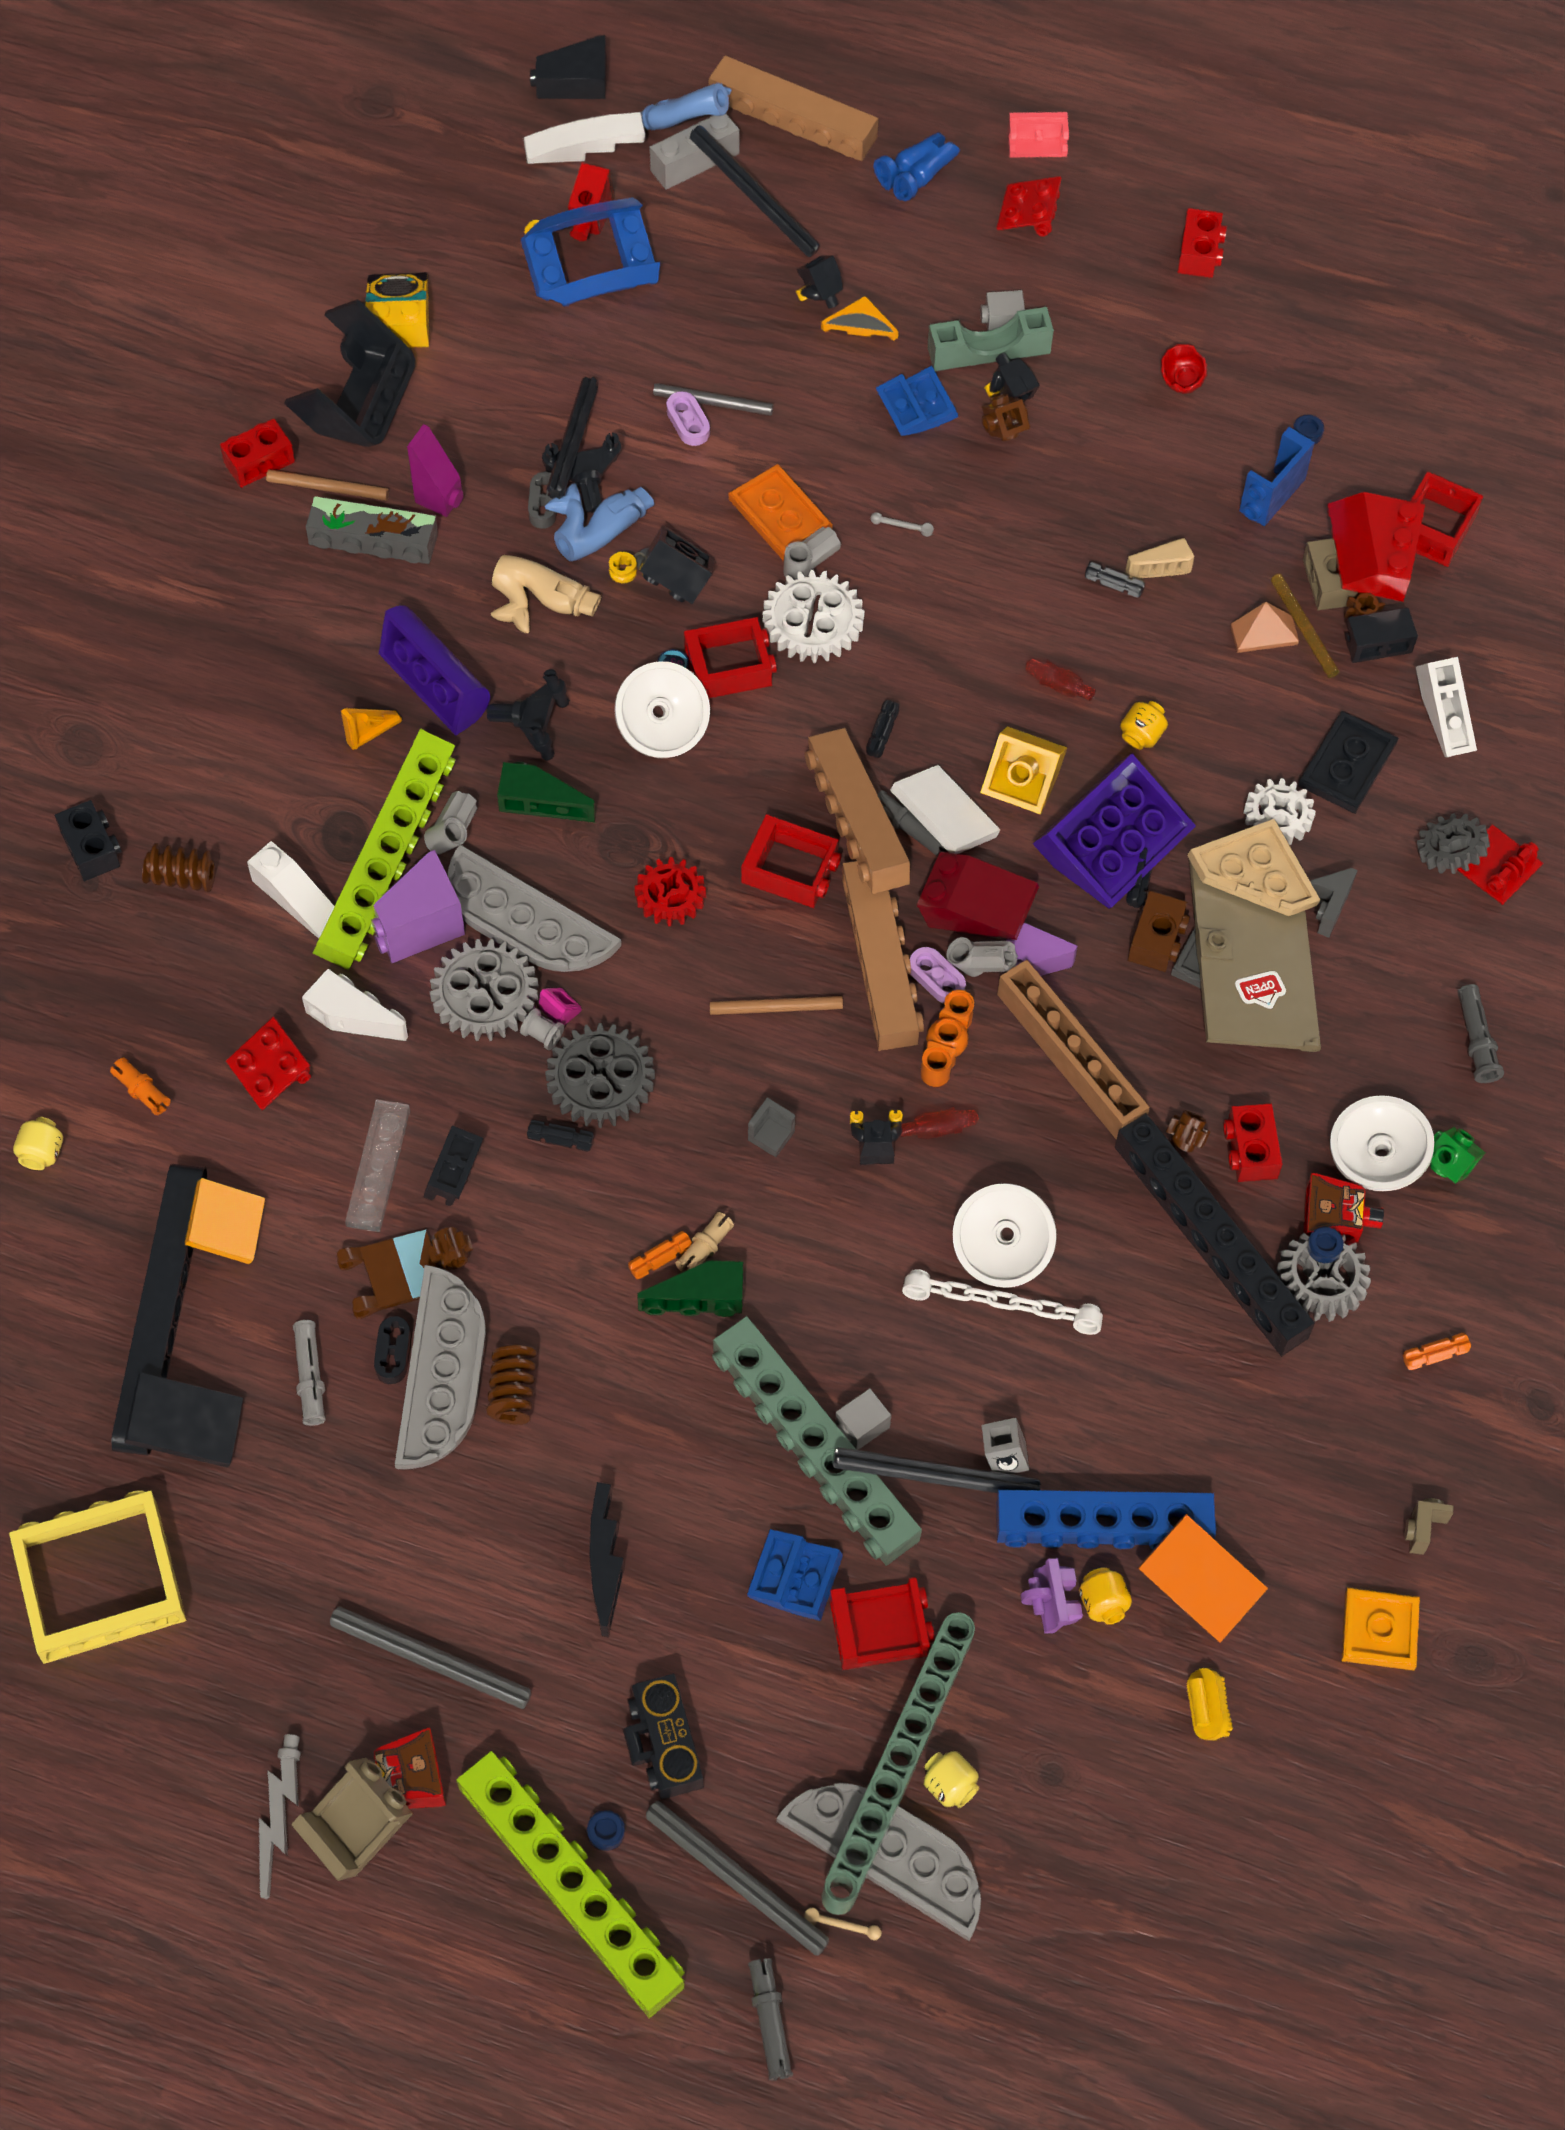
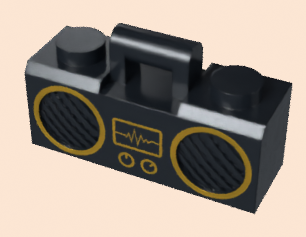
[623,1673,704,1800]

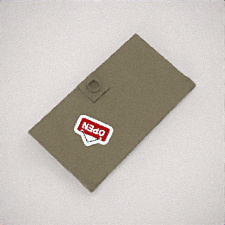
[1189,859,1321,1052]

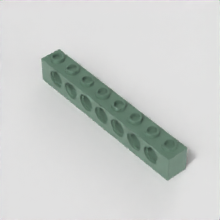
[712,1316,922,1566]

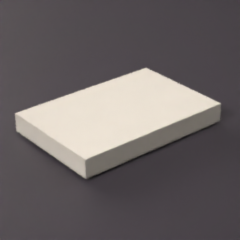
[890,765,1000,854]

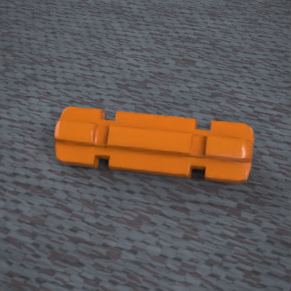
[628,1231,692,1279]
[1403,1333,1471,1370]

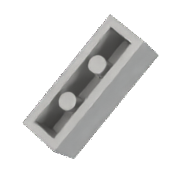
[650,113,739,190]

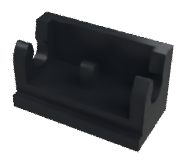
[1345,607,1418,663]
[423,1125,484,1206]

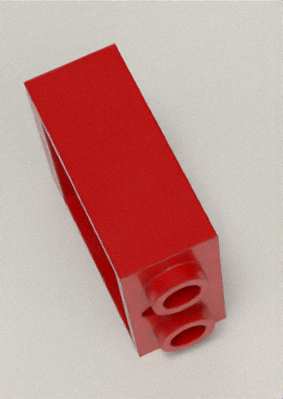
[1411,471,1484,567]
[684,617,777,699]
[741,814,842,908]

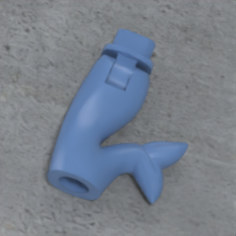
[641,83,731,130]
[545,483,654,561]

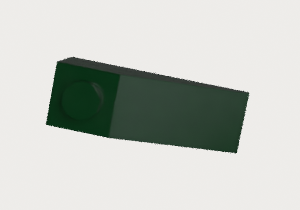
[497,762,596,823]

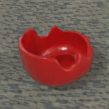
[1161,344,1207,394]

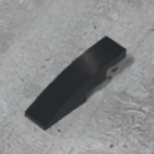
[589,1482,624,1637]

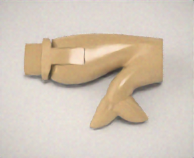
[491,555,601,633]

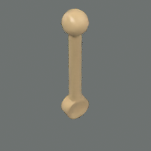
[805,1908,882,1940]

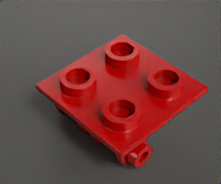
[997,176,1062,237]
[1457,824,1543,905]
[226,1017,311,1111]

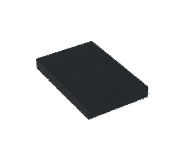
[1298,711,1399,814]
[124,1373,243,1468]

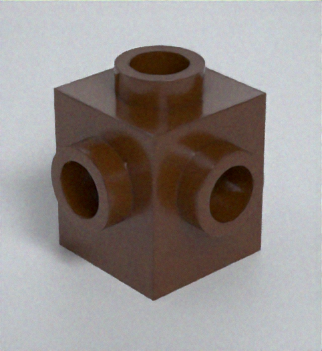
[982,394,1030,441]

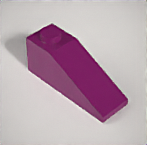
[407,424,464,517]

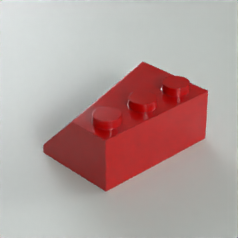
[1327,492,1425,602]

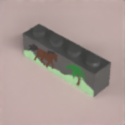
[306,497,438,564]

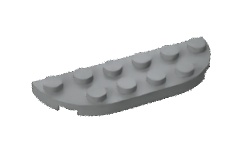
[448,845,621,972]
[395,1265,486,1469]
[777,1783,981,1942]

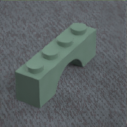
[927,307,1054,371]

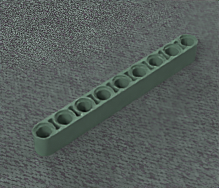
[821,1612,975,1915]

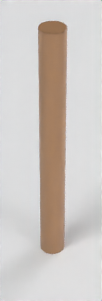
[266,469,389,501]
[710,996,843,1015]

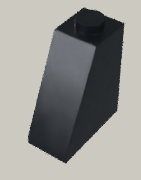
[530,35,606,99]

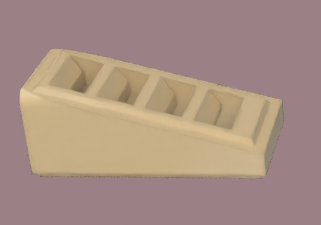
[1125,538,1194,579]

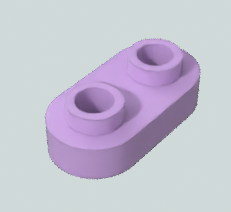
[667,392,710,446]
[910,947,966,1003]

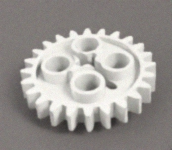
[763,570,864,663]

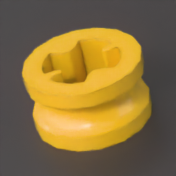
[609,552,637,584]

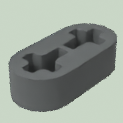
[528,472,557,529]

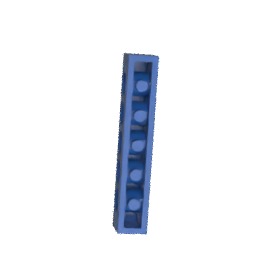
[996,1490,1216,1549]

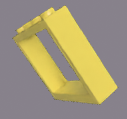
[9,1490,187,1664]

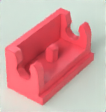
[1008,112,1069,157]

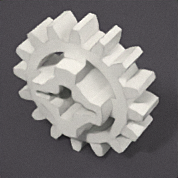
[1243,778,1316,845]

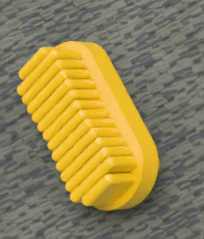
[1187,1668,1233,1741]

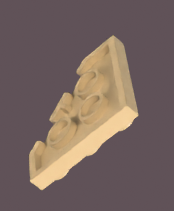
[1187,819,1320,916]

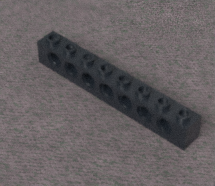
[1115,1113,1315,1357]

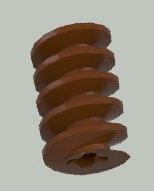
[142,843,215,892]
[486,1345,537,1425]

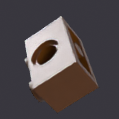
[1128,891,1190,972]

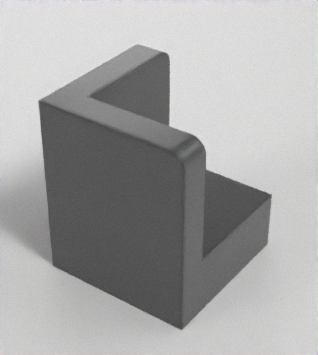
[748,1098,795,1157]

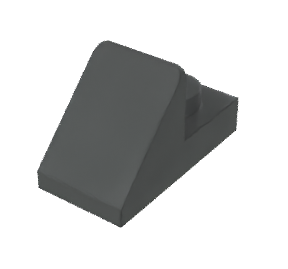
[1310,868,1358,938]

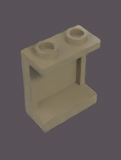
[291,1758,413,1881]

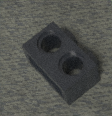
[54,800,122,882]

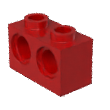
[1178,208,1227,278]
[220,418,295,488]
[1223,1104,1283,1182]

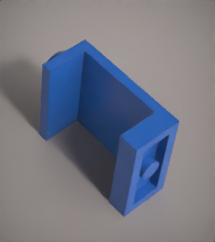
[1239,427,1315,527]

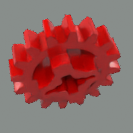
[635,857,706,927]

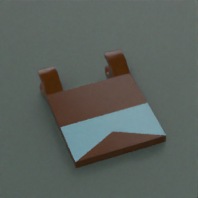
[337,1230,439,1319]

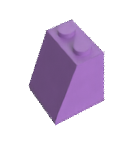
[371,850,465,963]

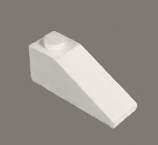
[1416,657,1477,757]
[247,841,335,938]

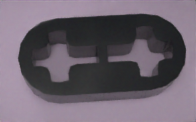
[374,1316,411,1384]

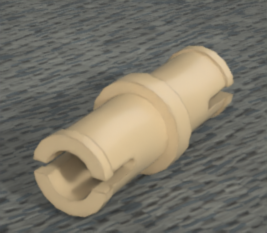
[676,1212,734,1271]

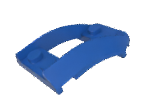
[521,198,660,307]

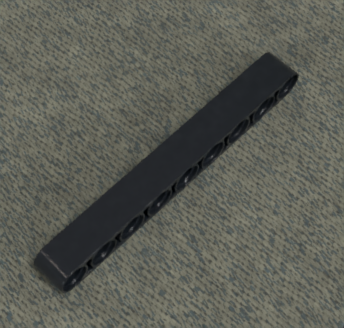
[111,1164,207,1456]

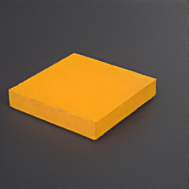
[185,1178,265,1264]
[1341,1588,1420,1671]

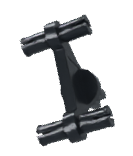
[542,432,621,513]
[487,669,570,761]

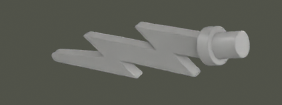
[259,1735,301,1899]

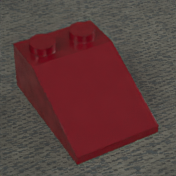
[917,852,1039,940]

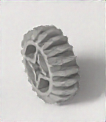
[1276,1233,1371,1322]

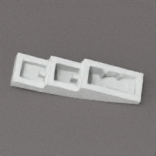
[524,112,645,163]

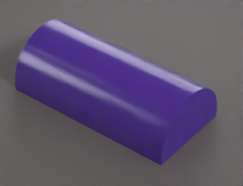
[379,605,490,736]

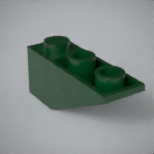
[637,1261,743,1317]

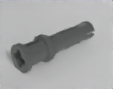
[1458,984,1504,1083]

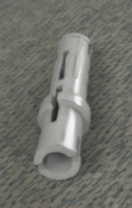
[293,1320,326,1426]

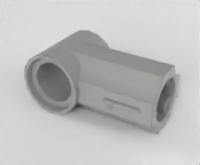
[783,526,841,580]
[424,791,477,854]
[947,937,1018,977]

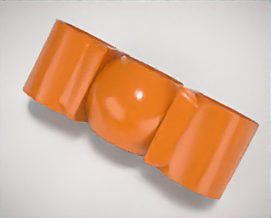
[920,990,974,1087]

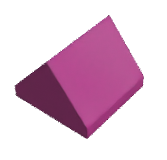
[538,988,582,1025]

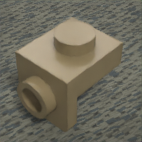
[1404,1498,1454,1555]

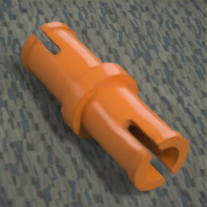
[110,1057,171,1115]

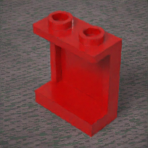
[829,1577,935,1670]

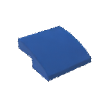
[876,366,959,436]
[747,1529,843,1621]

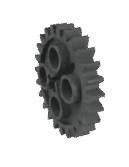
[545,1023,655,1128]

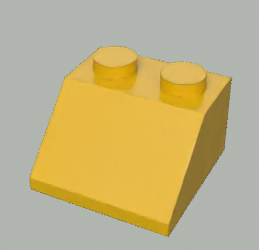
[980,726,1067,814]

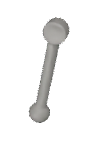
[870,512,934,537]

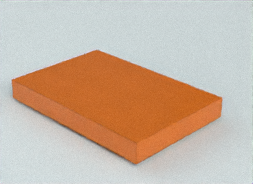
[729,464,833,561]
[1138,1514,1268,1643]

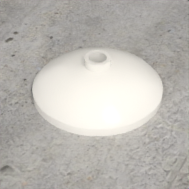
[614,662,710,758]
[1330,1096,1434,1191]
[953,1183,1057,1287]

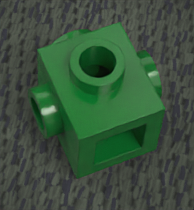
[1430,1127,1486,1184]

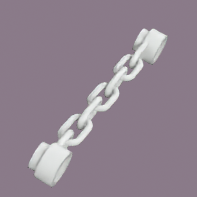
[902,1269,1103,1335]

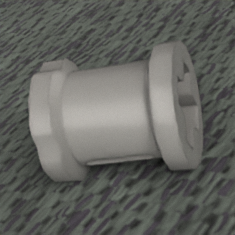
[520,1008,564,1050]

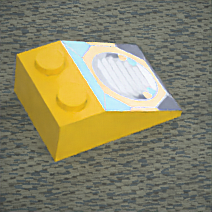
[365,272,429,348]

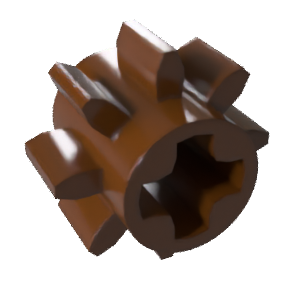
[1344,593,1385,618]
[1166,1110,1211,1152]
[427,1227,473,1270]

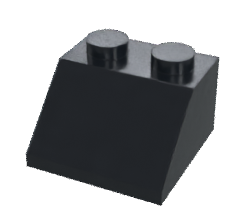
[639,525,715,604]

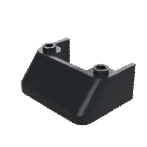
[284,299,415,447]

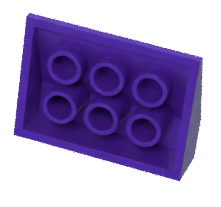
[1033,754,1196,909]

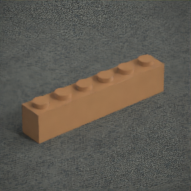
[709,56,878,162]
[805,728,910,894]
[842,861,924,1051]
[997,959,1150,1140]

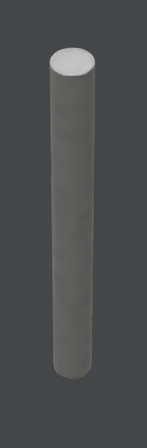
[653,383,774,416]

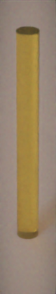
[1271,574,1339,678]

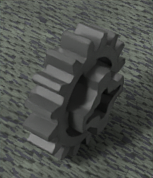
[1417,813,1490,874]

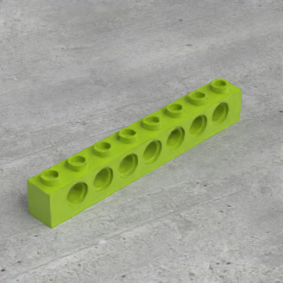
[313,729,456,970]
[456,1751,685,2019]

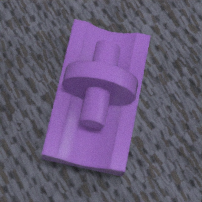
[1020,1559,1083,1633]

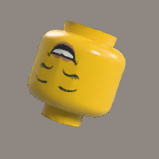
[1120,701,1168,750]

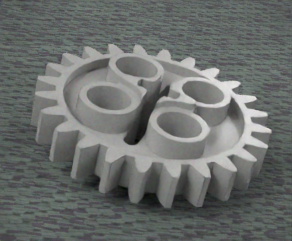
[430,939,538,1041]

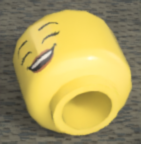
[13,1117,63,1170]
[924,1751,979,1808]

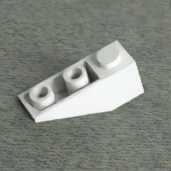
[302,969,408,1041]

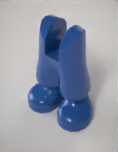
[873,132,960,201]

